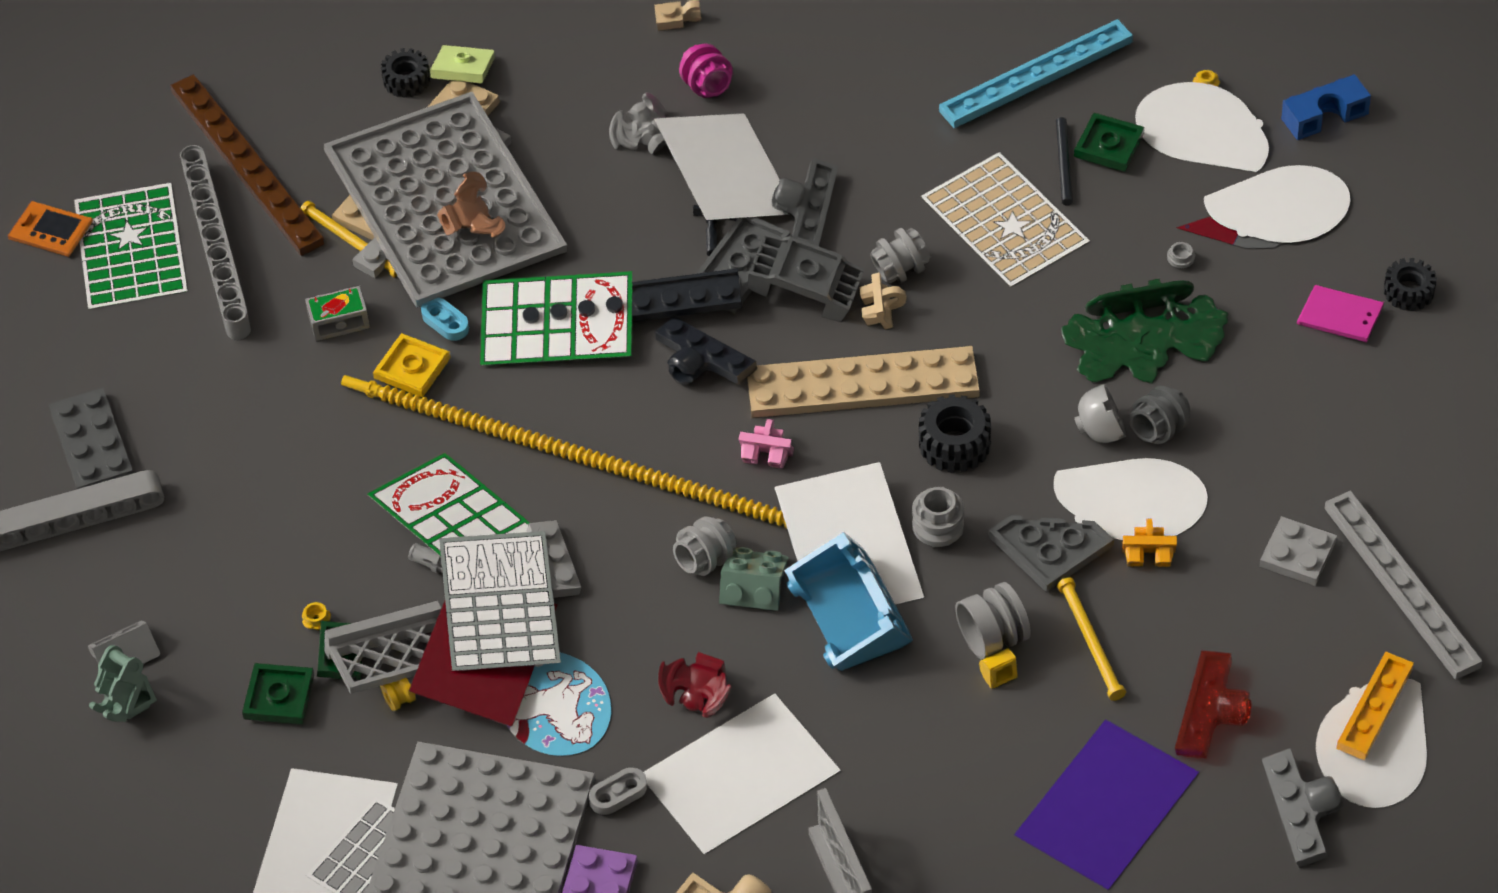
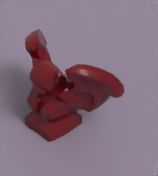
[658,652,731,718]

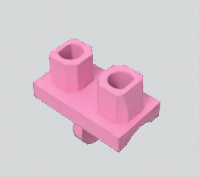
[739,419,794,469]

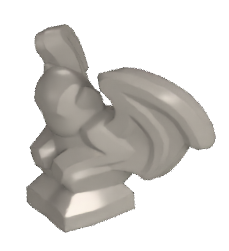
[609,92,667,155]

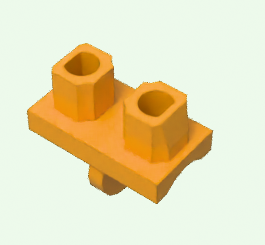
[1122,519,1177,567]

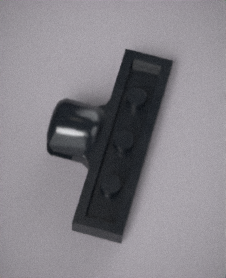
[655,317,757,385]

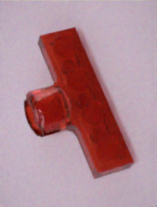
[1175,650,1252,759]

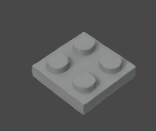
[1259,516,1337,586]

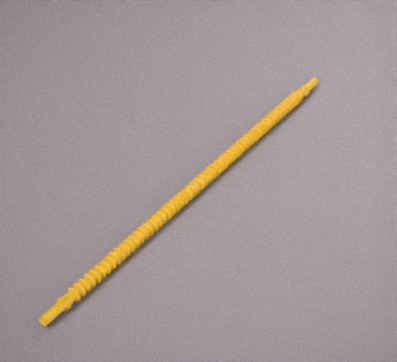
[341,375,787,529]

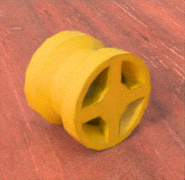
[380,678,416,711]

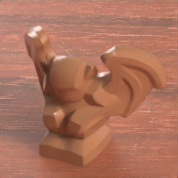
[437,172,505,238]

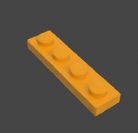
[1336,651,1414,760]

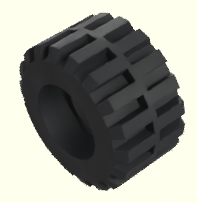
[919,394,991,473]

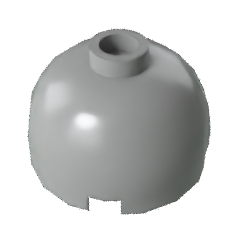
[1074,384,1127,443]

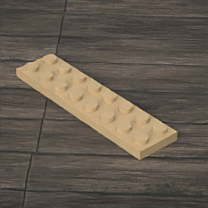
[747,346,979,418]

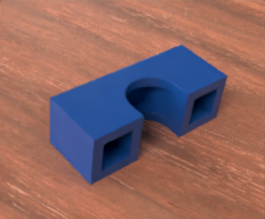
[1281,74,1371,140]

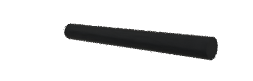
[1056,117,1073,206]

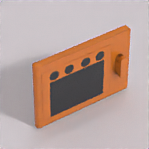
[8,201,94,257]

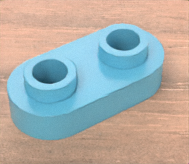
[421,297,469,341]

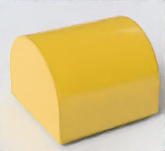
[979,648,1018,689]

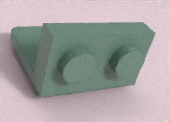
[719,547,788,611]

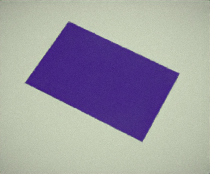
[1014,719,1199,890]

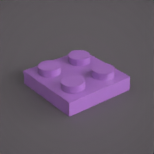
[562,845,638,893]

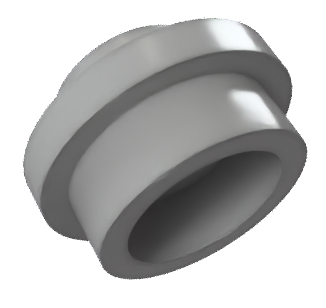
[1167,242,1195,268]

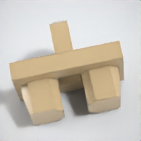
[859,273,906,330]

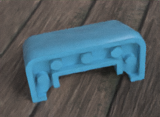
[785,532,913,671]

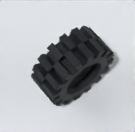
[381,48,431,97]
[1383,258,1437,311]

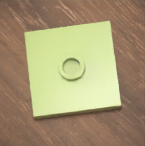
[430,45,495,83]

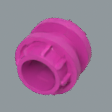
[679,44,733,98]

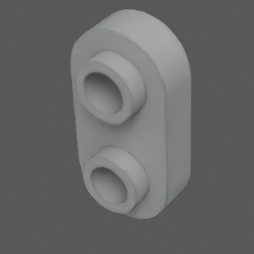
[589,767,647,815]

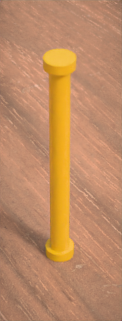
[300,200,397,278]
[1057,577,1126,701]

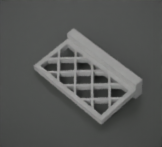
[325,601,441,694]
[808,788,872,893]

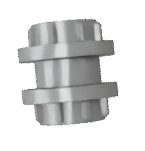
[870,228,931,284]
[912,487,964,547]
[673,516,736,576]

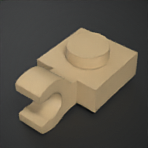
[655,0,701,31]

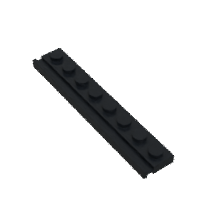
[522,268,742,324]

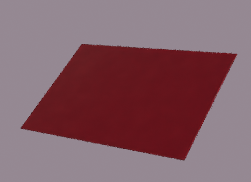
[409,601,558,727]

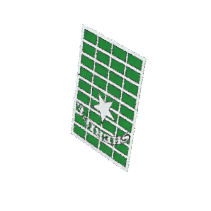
[74,183,187,309]

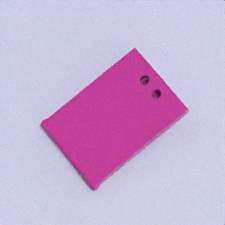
[1296,285,1384,342]

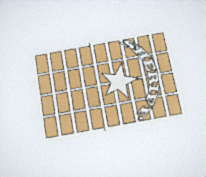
[921,152,1090,287]

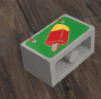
[305,286,370,341]

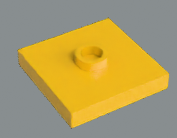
[373,333,451,398]

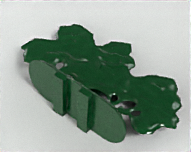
[1060,278,1229,383]

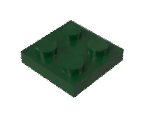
[1074,112,1145,172]
[242,663,315,724]

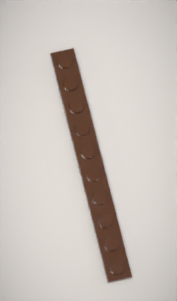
[170,74,324,256]

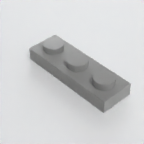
[527,520,581,598]

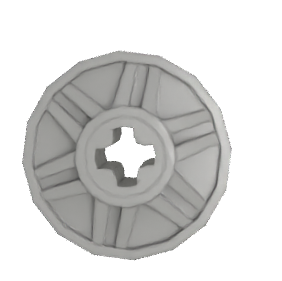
[955,582,1031,659]

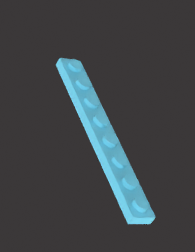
[939,19,1133,128]

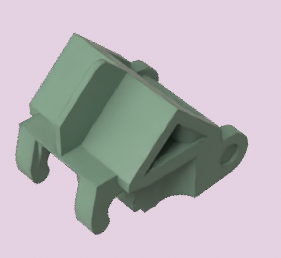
[89,645,157,722]

